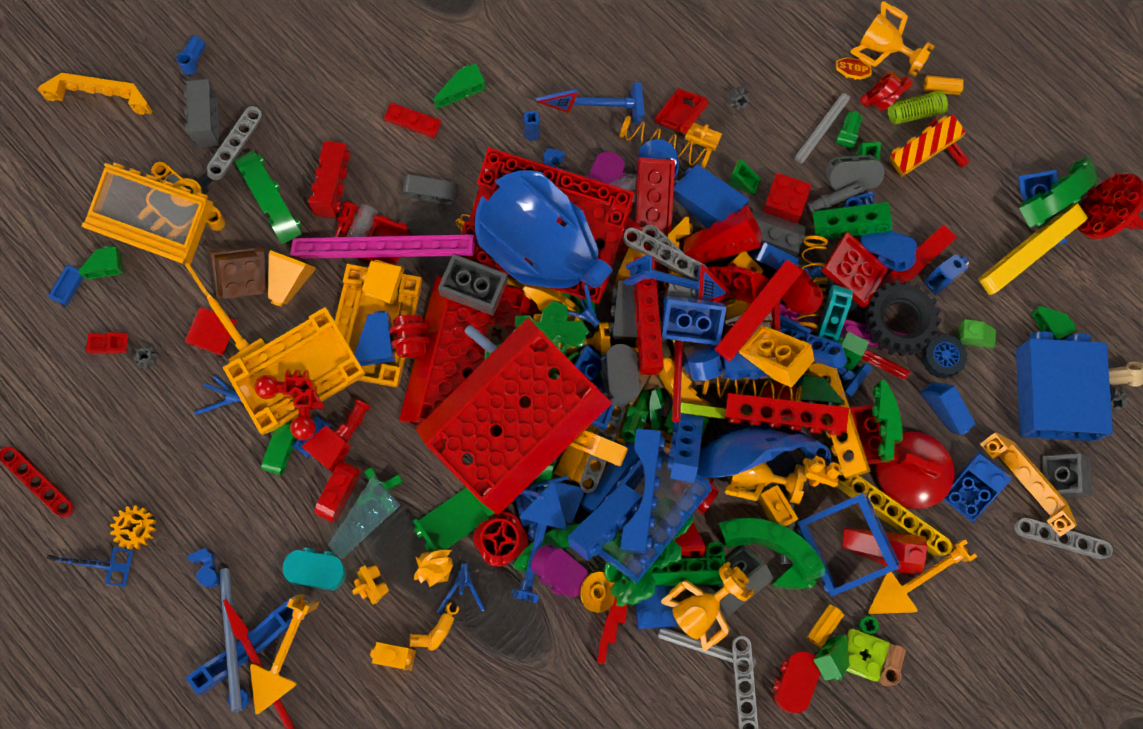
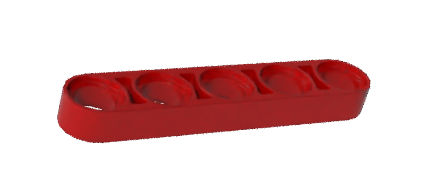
[0,446,75,518]

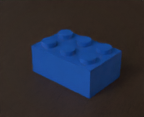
[660,295,726,345]

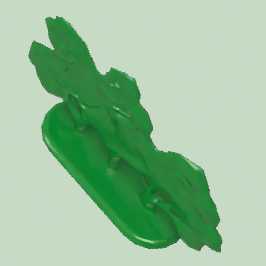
[484,301,589,374]
[605,497,693,607]

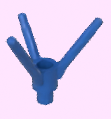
[568,284,600,327]
[194,376,242,415]
[521,476,569,502]
[437,564,485,614]

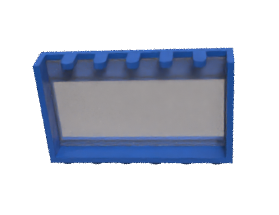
[597,450,712,584]

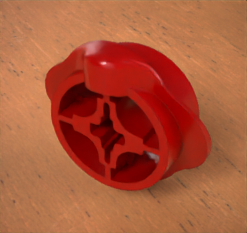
[860,71,913,111]
[473,512,528,567]

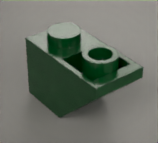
[801,376,845,406]

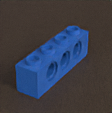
[667,413,703,483]

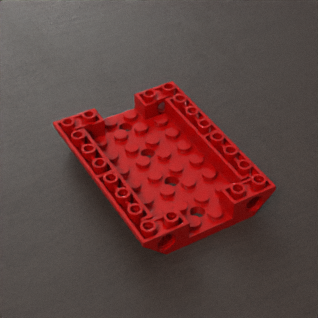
[460,147,635,304]
[399,276,542,437]
[416,317,612,515]

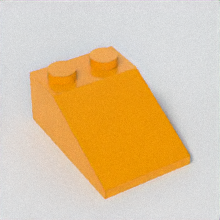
[739,325,815,387]

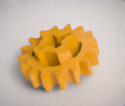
[110,505,156,550]

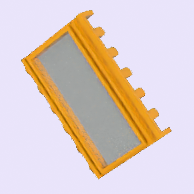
[81,162,214,265]

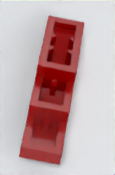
[597,582,627,664]

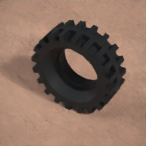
[863,280,942,357]

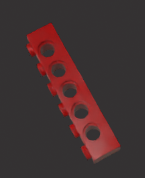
[633,257,664,375]
[725,393,849,436]

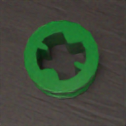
[858,616,879,635]

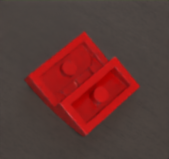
[184,307,237,356]

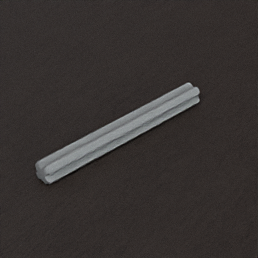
[795,93,850,164]
[658,627,756,669]

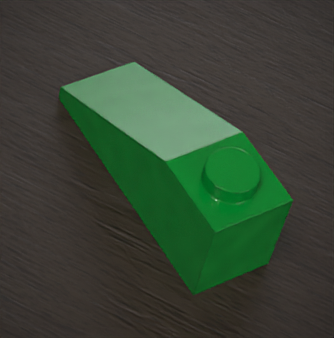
[433,63,485,110]

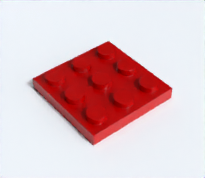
[821,232,888,308]

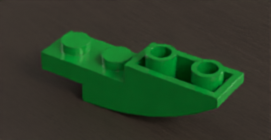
[872,380,902,462]

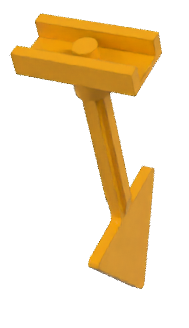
[185,262,266,363]
[868,540,977,614]
[250,593,320,715]

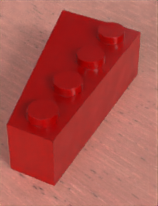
[683,204,762,264]

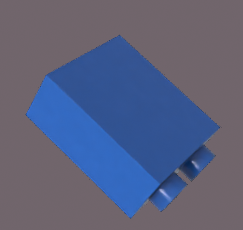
[1016,332,1113,442]

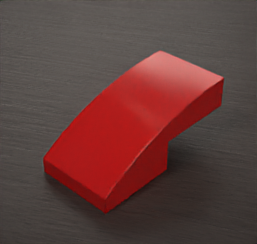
[86,332,128,354]

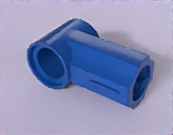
[176,36,206,75]

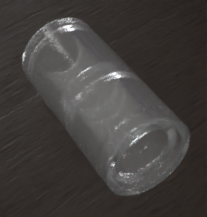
[346,204,378,237]

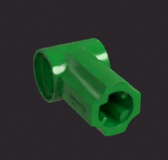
[835,111,863,150]

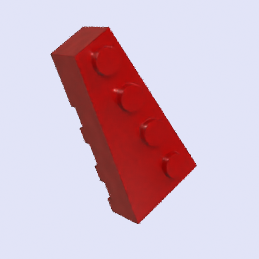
[308,141,351,219]

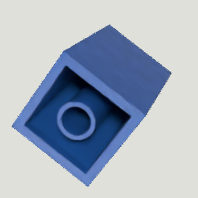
[673,164,749,228]

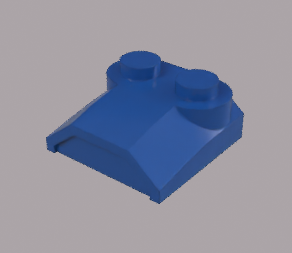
[635,586,678,630]

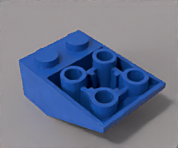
[943,450,1012,523]

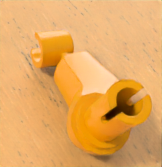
[409,602,459,651]

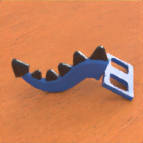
[46,547,133,587]

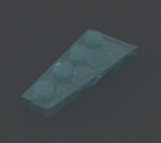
[328,476,400,560]

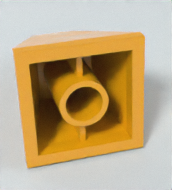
[268,250,316,307]

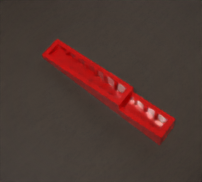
[874,224,957,294]
[714,259,802,362]

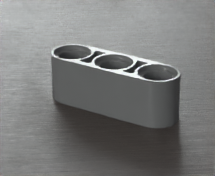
[402,175,458,205]

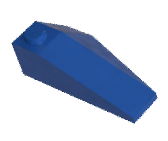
[1018,170,1067,245]

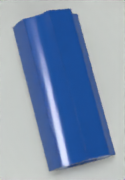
[524,110,540,141]

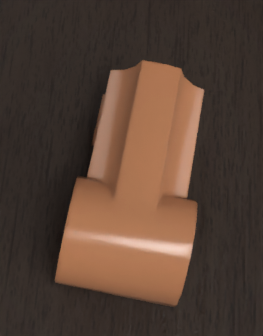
[879,644,906,687]

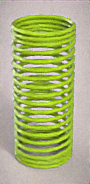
[888,91,948,125]

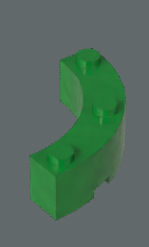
[234,150,302,244]
[1019,155,1099,227]
[719,518,825,582]
[513,524,622,575]

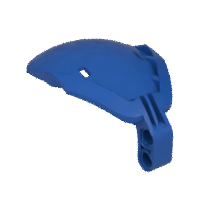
[475,170,613,288]
[697,423,833,478]

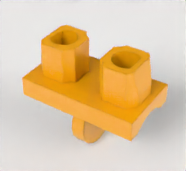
[685,123,722,151]
[803,456,841,487]
[352,565,389,605]

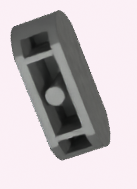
[825,154,885,191]
[601,344,641,407]

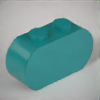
[816,285,853,342]
[283,548,346,591]

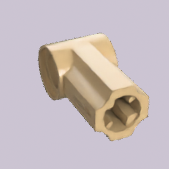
[1109,362,1143,387]

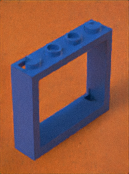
[798,493,901,597]

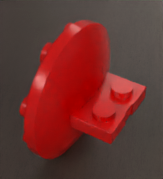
[1077,173,1143,239]
[875,432,954,510]

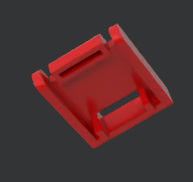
[654,88,709,134]

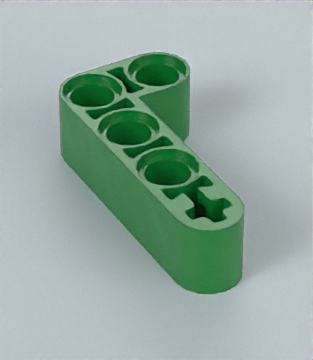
[652,542,725,586]

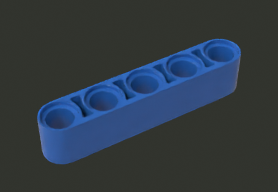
[780,326,847,368]

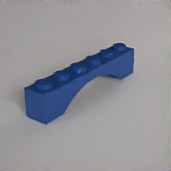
[621,429,665,555]
[186,600,305,695]

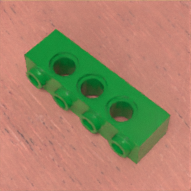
[813,202,892,240]

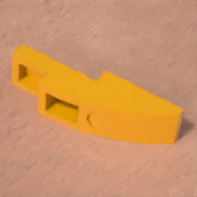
[523,284,588,329]
[659,356,710,418]

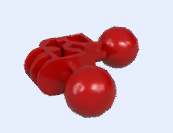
[254,369,325,440]

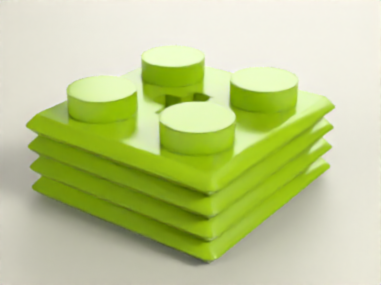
[846,629,890,681]

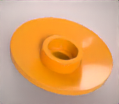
[580,572,615,613]

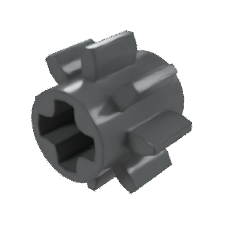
[727,86,751,110]
[133,345,160,370]
[1110,386,1129,410]

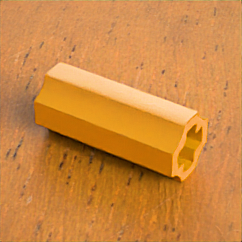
[923,75,964,95]
[807,604,844,648]

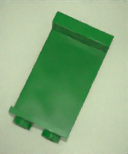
[413,487,496,552]

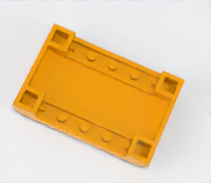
[335,264,422,388]
[222,307,365,435]

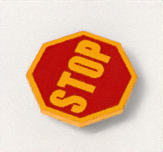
[836,57,872,80]

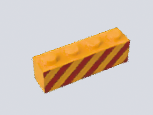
[889,114,966,178]

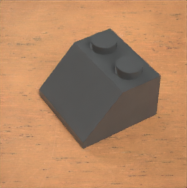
[1043,453,1092,498]

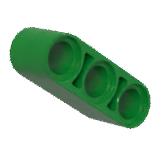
[261,420,296,476]

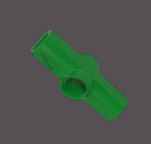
[621,390,651,443]

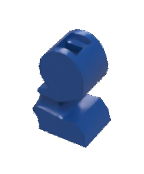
[543,148,565,169]
[186,548,220,588]

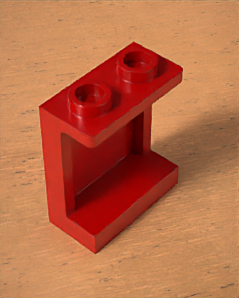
[358,215,411,265]

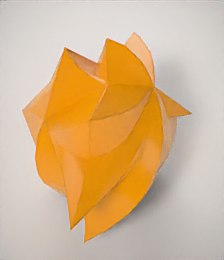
[414,550,453,587]

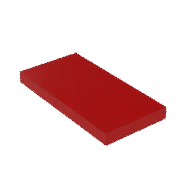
[634,158,675,235]

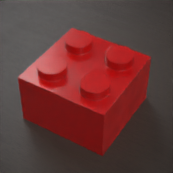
[762,172,812,223]

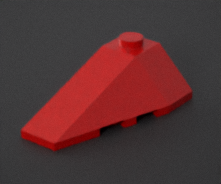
[707,267,769,304]
[842,528,927,575]

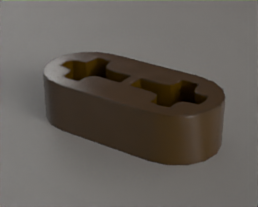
[488,324,509,345]

